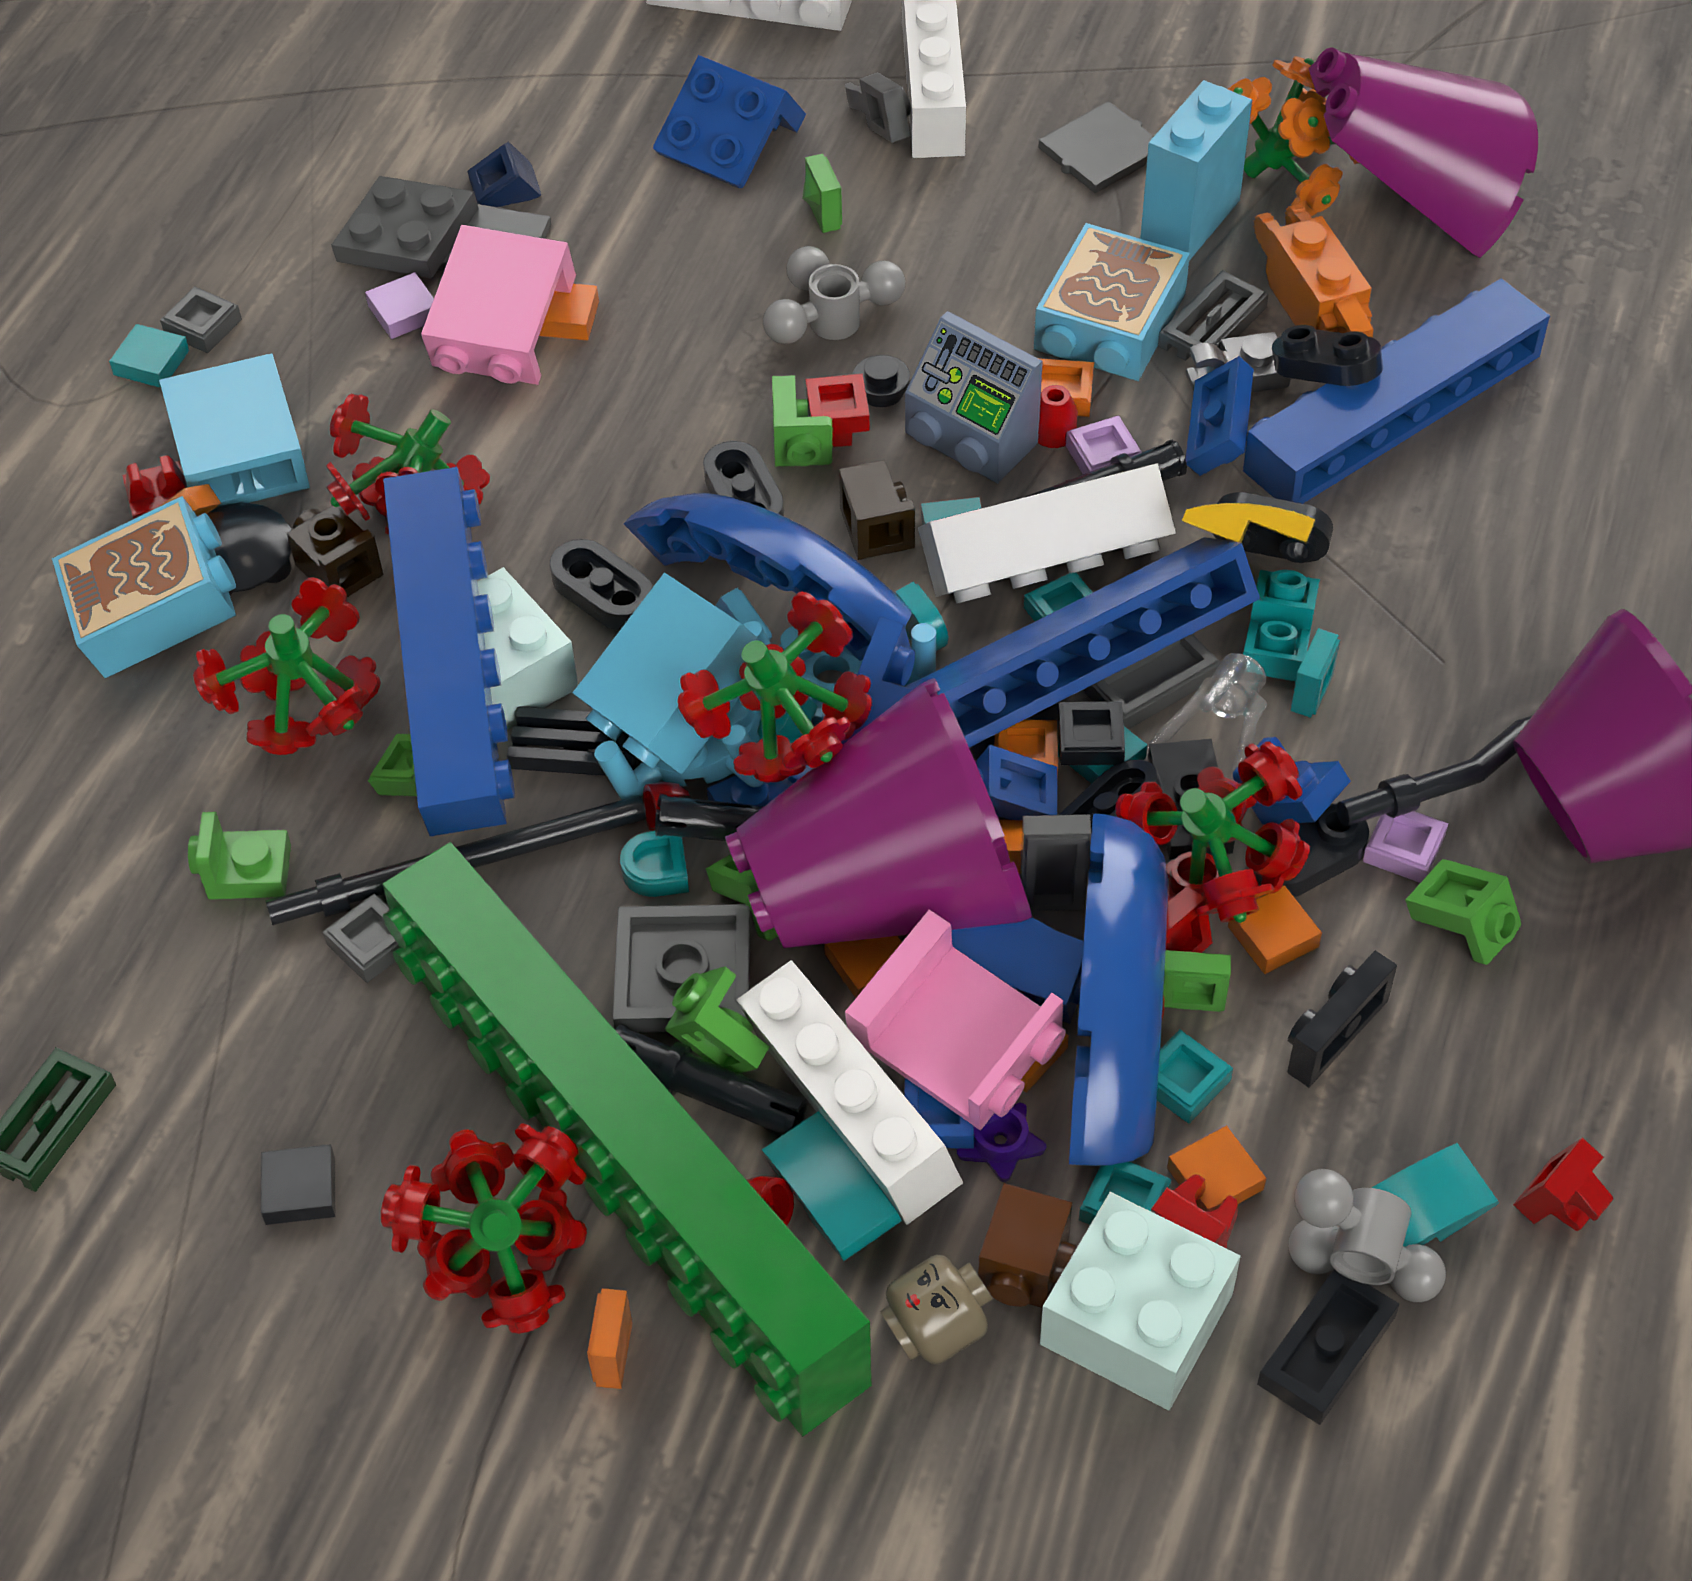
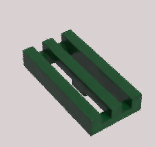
[0,1047,116,1192]

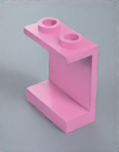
[421,225,576,385]
[845,910,1066,1131]

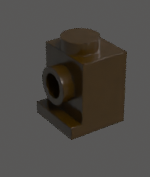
[839,460,915,560]
[287,506,384,597]

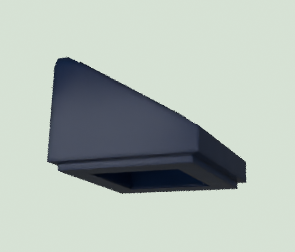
[467,141,541,207]

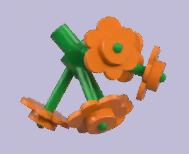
[1228,56,1359,216]

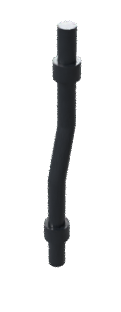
[1336,715,1533,826]

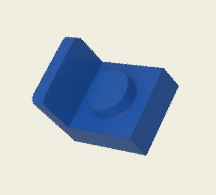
[1232,737,1351,824]
[975,745,1057,820]

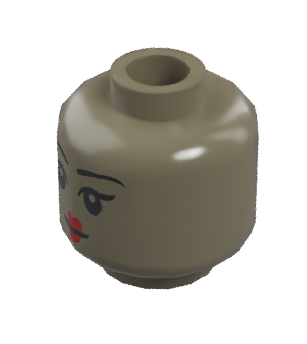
[880,1255,993,1365]

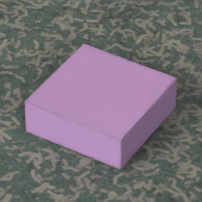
[365,272,434,339]
[1066,416,1141,474]
[1363,811,1448,883]

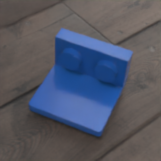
[653,55,806,188]

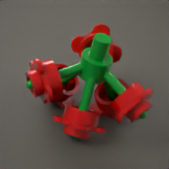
[1115,741,1310,923]
[381,1123,587,1334]

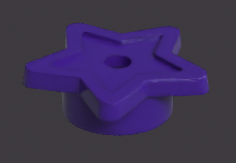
[957,1102,1047,1182]

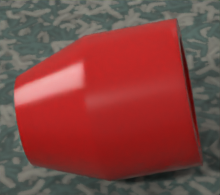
[1038,385,1078,448]

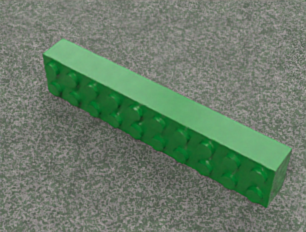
[382,842,872,1437]

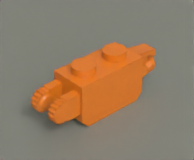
[1253,204,1374,338]

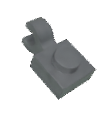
[845,72,911,143]
[1186,332,1291,392]

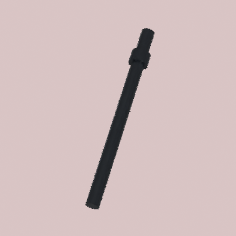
[266,795,647,925]

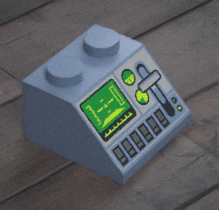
[905,311,1043,484]

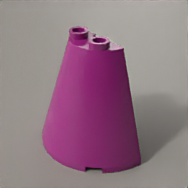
[1309,47,1538,258]
[725,678,1032,948]

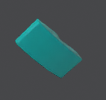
[1240,569,1320,681]
[762,1111,902,1261]
[1372,1143,1499,1247]

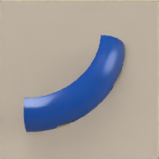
[623,493,912,661]
[1069,814,1168,1165]

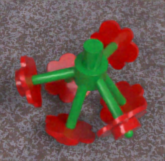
[325,394,490,534]
[193,577,381,755]
[678,592,872,783]

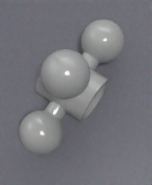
[763,246,905,344]
[1288,1169,1446,1302]

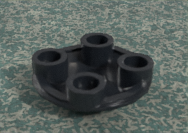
[207,502,292,595]

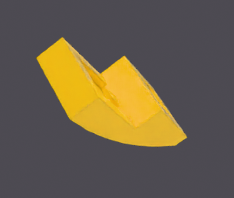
[1182,503,1315,544]

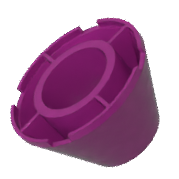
[1513,609,1692,864]

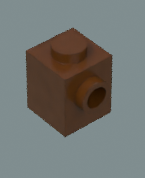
[978,1183,1077,1308]

